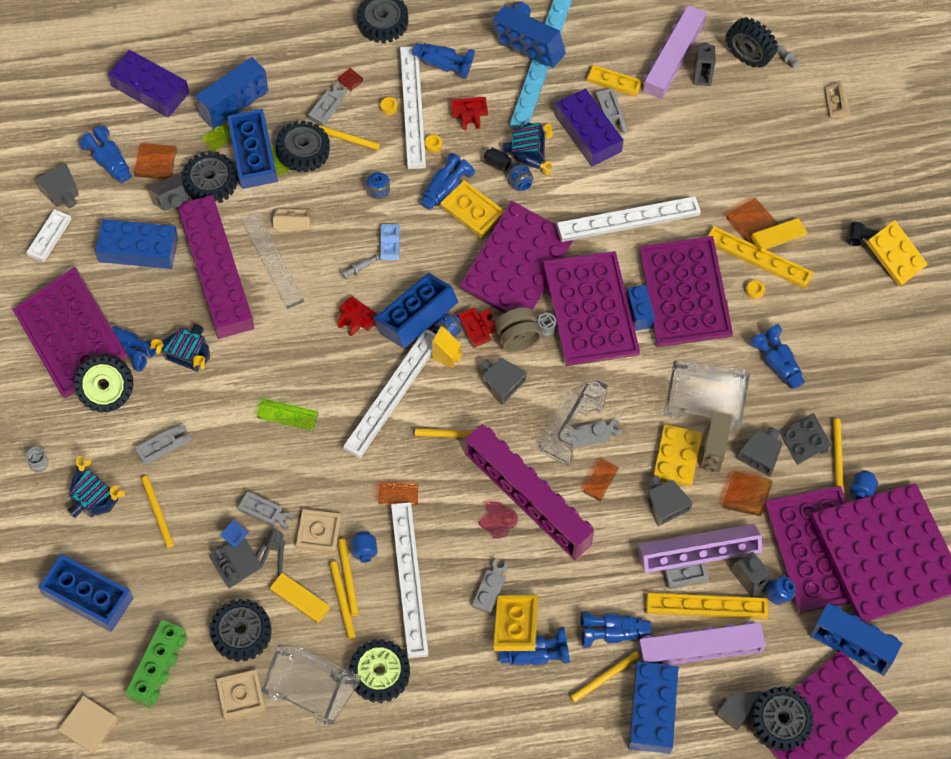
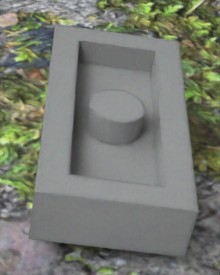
[664,563,709,589]

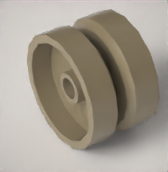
[495,307,542,352]

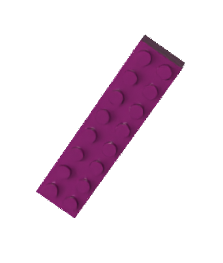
[178,195,255,339]
[465,424,594,561]

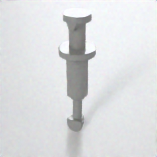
[774,39,800,68]
[341,255,380,279]

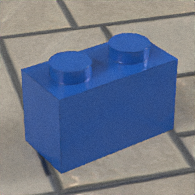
[626,285,655,331]

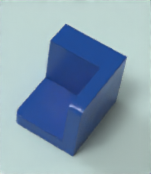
[220,519,250,548]

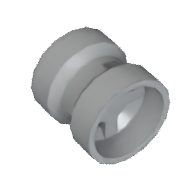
[537,313,556,338]
[25,447,49,472]

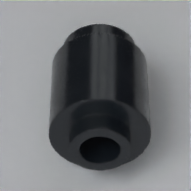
[483,147,512,171]

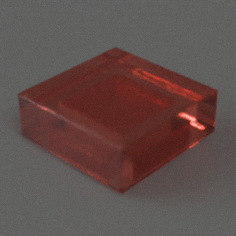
[338,68,363,92]

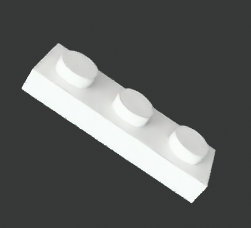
[26,209,72,263]

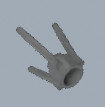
[256,530,286,576]

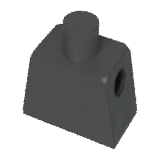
[694,42,716,86]
[35,163,79,208]
[147,174,188,211]
[479,358,527,405]
[737,427,783,477]
[647,476,693,527]
[730,552,770,597]

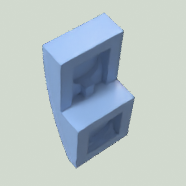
[380,224,400,260]

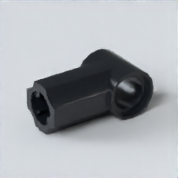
[846,222,879,246]

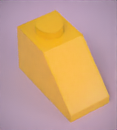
[432,327,463,368]

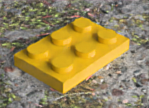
[440,180,505,238]
[866,220,928,286]
[653,424,702,487]
[493,595,539,651]

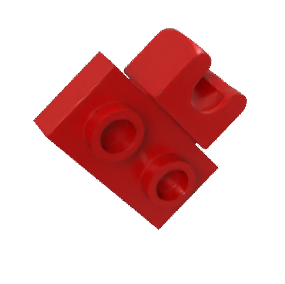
[451,97,488,130]
[337,295,378,336]
[457,307,496,348]

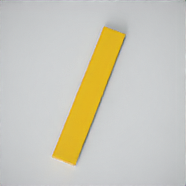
[707,226,814,289]
[646,593,769,619]

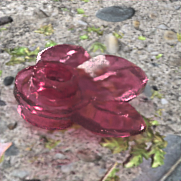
[479,502,518,539]

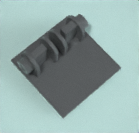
[780,413,832,465]
[209,538,263,589]

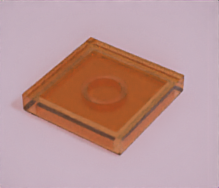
[134,143,177,180]
[726,197,778,243]
[722,472,773,517]

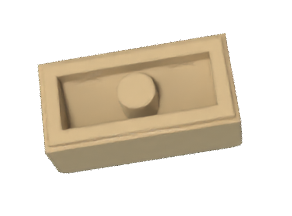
[825,82,851,118]
[273,208,311,230]

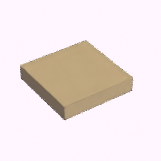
[296,509,342,554]
[216,669,266,720]
[58,696,118,754]

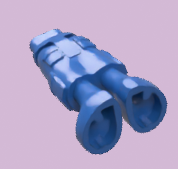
[412,43,475,79]
[79,126,132,183]
[419,153,475,210]
[750,324,805,390]
[112,326,156,372]
[580,611,651,648]
[499,626,570,666]

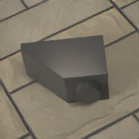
[717,691,762,731]

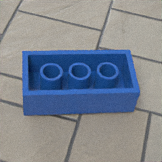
[492,5,566,68]
[196,57,269,129]
[227,109,278,189]
[95,219,179,269]
[373,273,458,349]
[38,554,134,633]
[810,603,903,676]
[629,661,679,754]

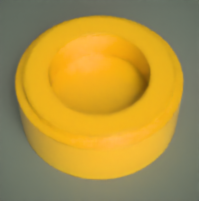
[380,97,398,115]
[424,134,442,153]
[745,280,765,299]

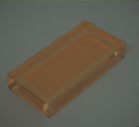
[583,459,619,502]
[378,483,419,505]

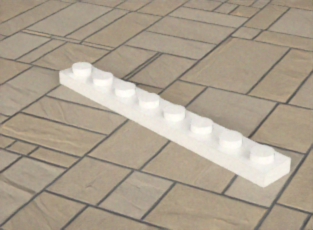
[400,46,426,169]
[556,196,701,242]
[343,330,436,459]
[391,502,428,659]

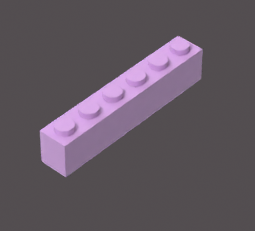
[642,5,707,99]
[638,524,762,573]
[638,621,766,665]

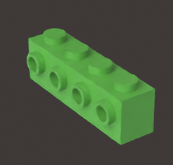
[125,620,187,709]

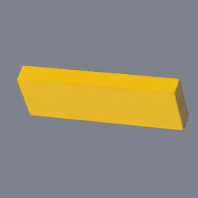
[587,65,643,97]
[751,218,808,251]
[270,573,331,624]

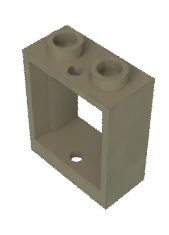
[700,410,733,472]

